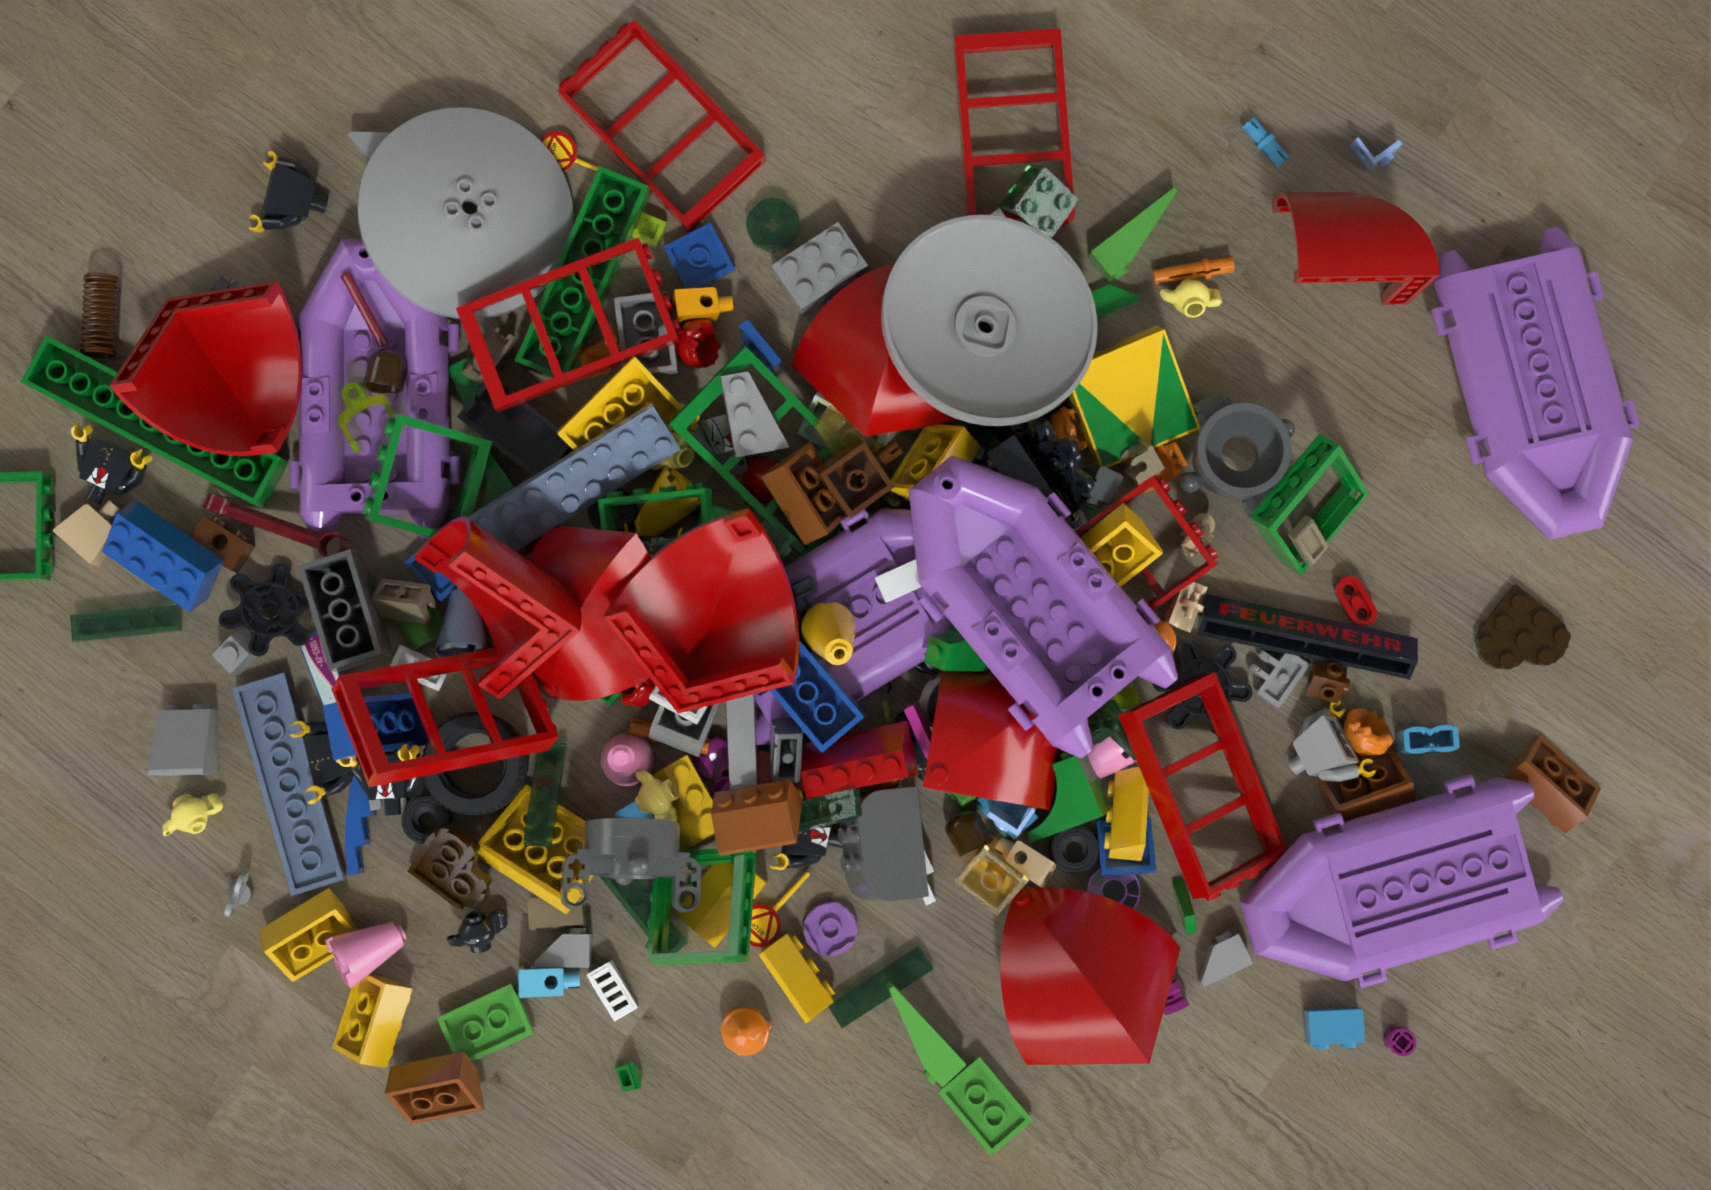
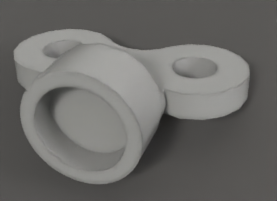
[224,871,253,918]

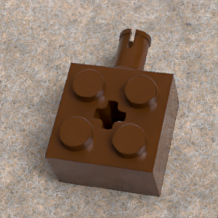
[814,439,903,519]

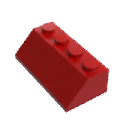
[801,721,919,799]

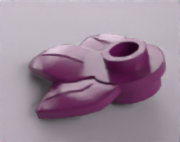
[694,736,729,782]

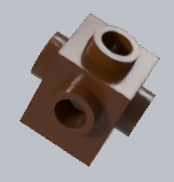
[1306,660,1350,704]

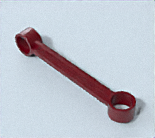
[203,493,349,557]

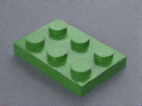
[437,983,535,1062]
[938,1056,1033,1156]

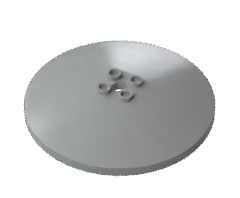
[357,107,574,319]
[881,215,1097,426]

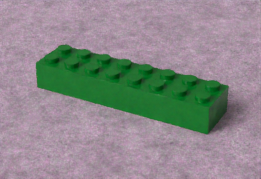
[515,166,652,386]

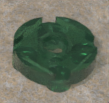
[746,198,800,252]

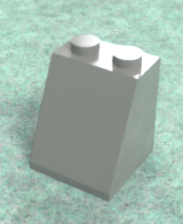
[148,704,218,776]

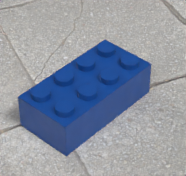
[102,500,224,613]
[769,635,866,752]
[323,693,428,760]

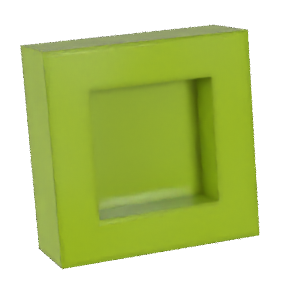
[632,212,667,248]

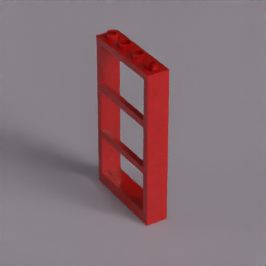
[557,19,766,233]
[954,28,1076,228]
[456,237,682,412]
[1074,475,1219,617]
[331,648,558,787]
[1118,672,1288,901]

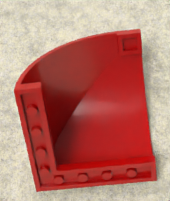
[1272,191,1440,305]
[792,264,962,436]
[109,281,302,456]
[603,508,799,714]
[414,516,582,699]
[528,526,651,701]
[922,669,1063,811]
[1000,887,1181,1065]

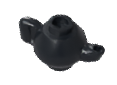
[446,909,508,953]

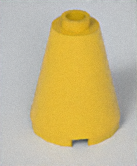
[634,465,701,537]
[801,602,856,665]

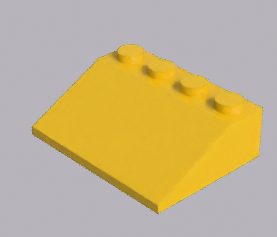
[556,356,683,451]
[478,784,594,915]

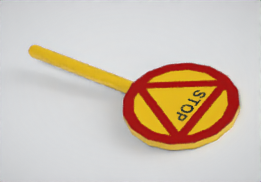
[540,131,599,172]
[750,871,810,947]

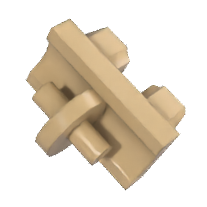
[1177,513,1215,558]
[1164,577,1208,633]

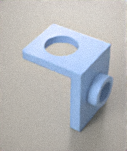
[1350,137,1402,171]
[986,804,1036,836]

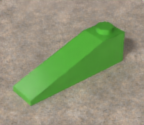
[1088,187,1178,282]
[886,981,967,1087]

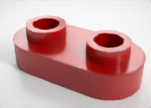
[1334,576,1377,627]

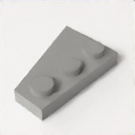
[720,371,789,457]

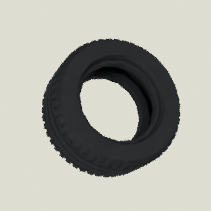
[422,712,529,815]

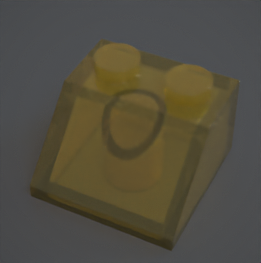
[954,845,1029,915]

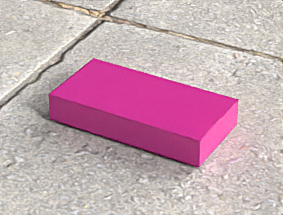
[904,701,932,759]

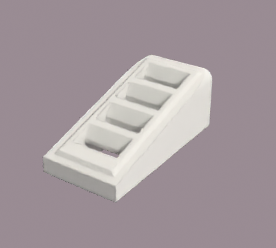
[587,960,638,1022]

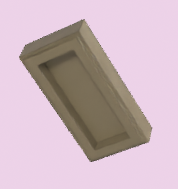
[1288,515,1329,566]

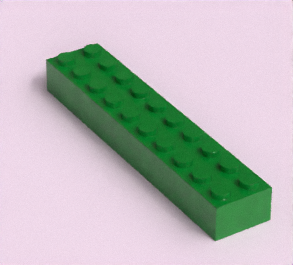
[20,335,289,509]

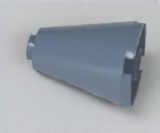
[435,587,490,658]

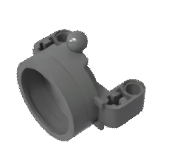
[1180,392,1295,521]
[560,818,701,913]

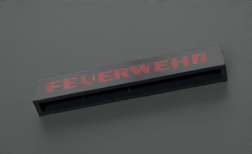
[1197,594,1418,680]

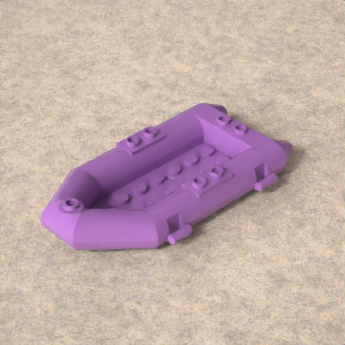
[1431,227,1640,540]
[290,238,461,539]
[909,456,1178,759]
[755,508,954,746]
[1240,774,1563,989]

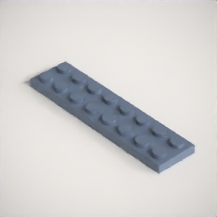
[467,403,681,551]
[232,673,346,896]

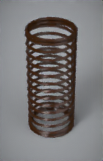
[80,272,119,358]

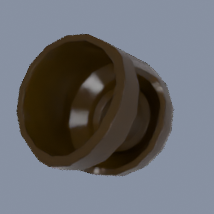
[363,348,407,394]
[945,809,996,857]

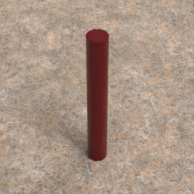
[340,271,389,348]

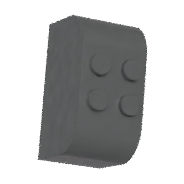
[298,549,391,672]
[838,786,929,901]

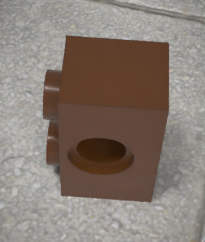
[190,515,255,573]

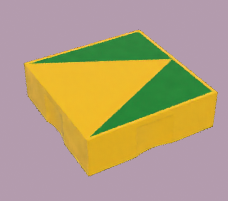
[1069,325,1201,468]

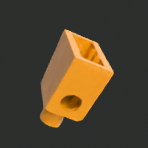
[670,287,733,326]

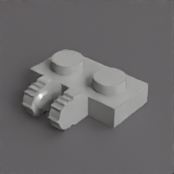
[1247,650,1310,709]

